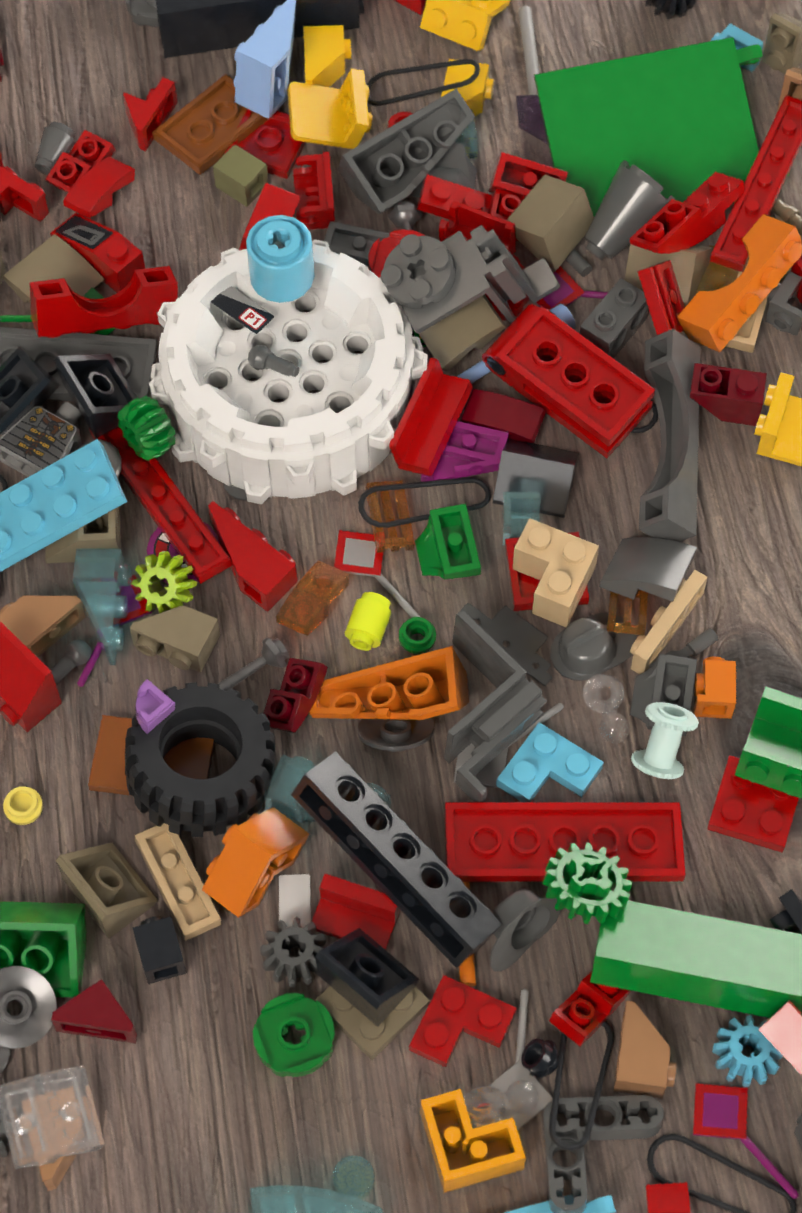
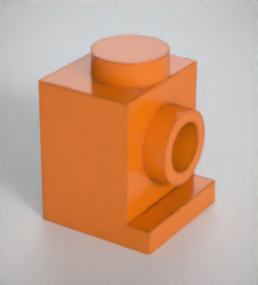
[693,656,736,719]

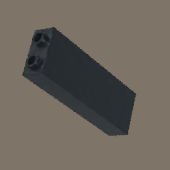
[155,0,365,58]

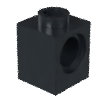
[133,916,187,985]

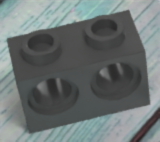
[579,278,648,359]

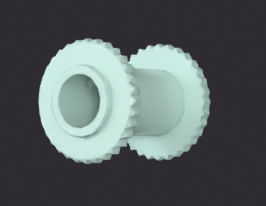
[631,702,699,779]

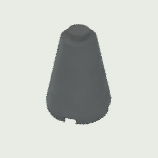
[584,160,675,260]

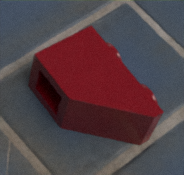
[690,363,767,426]

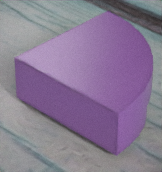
[135,679,175,734]

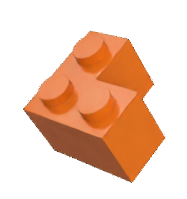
[202,807,309,918]

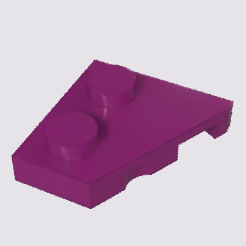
[421,421,509,482]

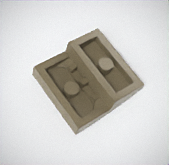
[2,234,104,304]
[418,294,506,371]

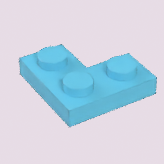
[496,722,604,802]

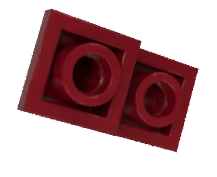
[461,389,546,443]
[263,658,328,733]

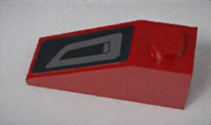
[50,213,146,293]

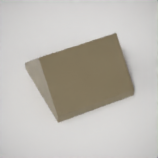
[507,175,594,272]
[625,244,714,306]
[56,842,158,939]

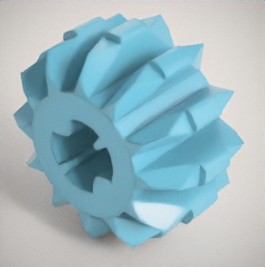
[712,1015,783,1088]

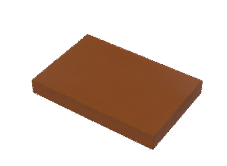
[153,74,270,175]
[88,715,215,796]

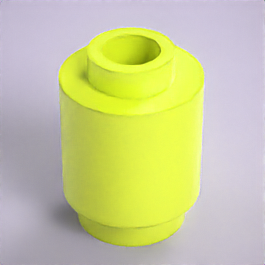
[345,592,391,651]

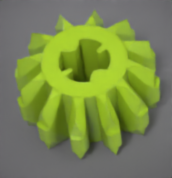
[131,551,198,613]

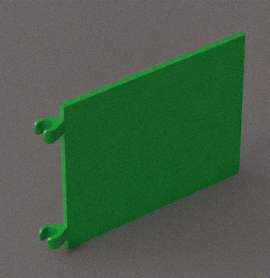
[534,37,789,216]

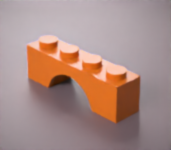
[677,214,802,353]

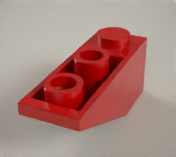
[208,501,298,612]

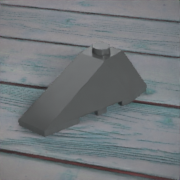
[338,89,475,215]

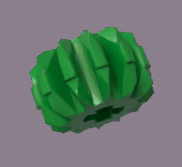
[118,395,176,461]

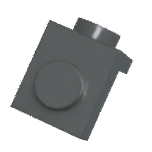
[766,271,802,336]

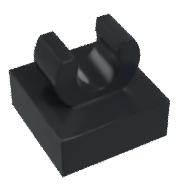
[770,889,802,932]

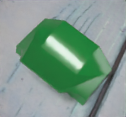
[415,504,481,580]

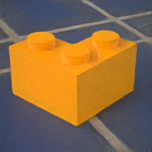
[420,1089,526,1193]

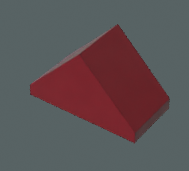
[51,979,137,1044]

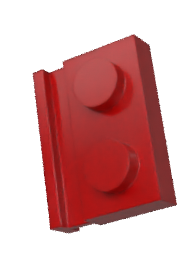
[637,260,685,335]

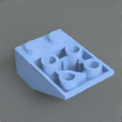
[233,0,296,119]

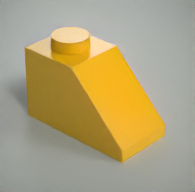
[303,25,351,87]
[441,59,494,116]

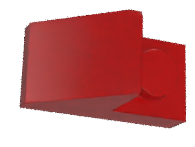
[123,77,178,152]

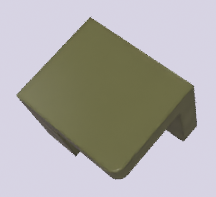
[213,145,268,207]

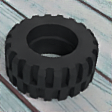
[125,682,276,837]

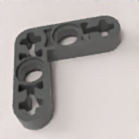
[543,1095,664,1213]

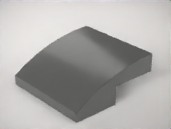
[599,537,697,602]

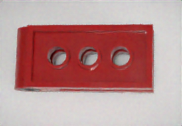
[482,304,655,458]

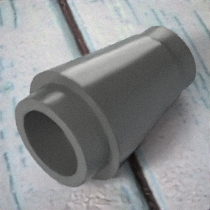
[34,121,75,175]

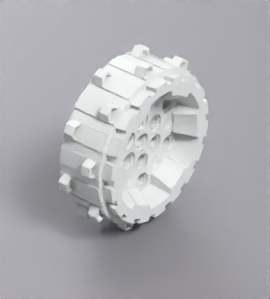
[149,239,427,505]

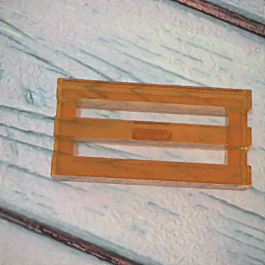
[365,480,415,553]
[607,589,648,635]

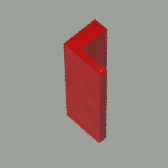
[389,357,473,477]

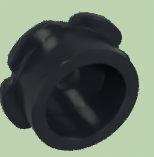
[521,1038,559,1079]

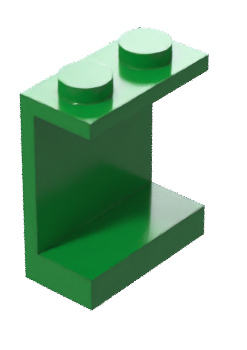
[735,686,802,799]

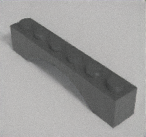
[639,329,700,542]

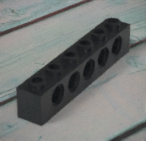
[291,751,502,968]

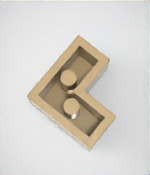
[513,518,599,627]

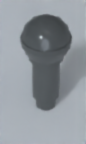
[248,345,299,377]
[51,640,91,685]

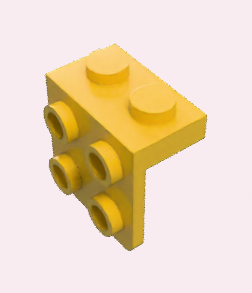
[420,0,510,52]
[287,68,372,149]
[754,372,802,467]

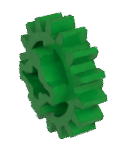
[543,843,632,924]

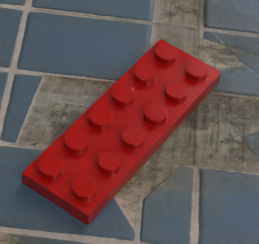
[444,802,686,882]

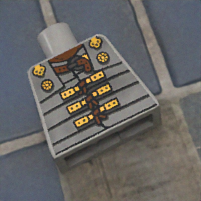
[0,402,82,477]

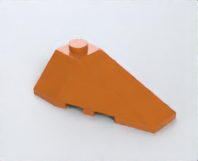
[310,646,469,720]

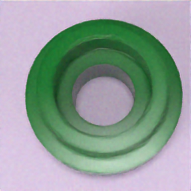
[399,617,436,654]

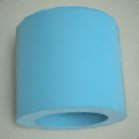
[246,215,315,303]

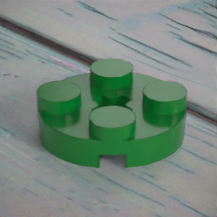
[253,993,335,1077]

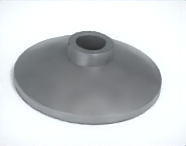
[357,718,435,752]
[0,966,57,1049]

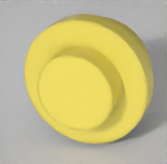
[3,787,43,825]

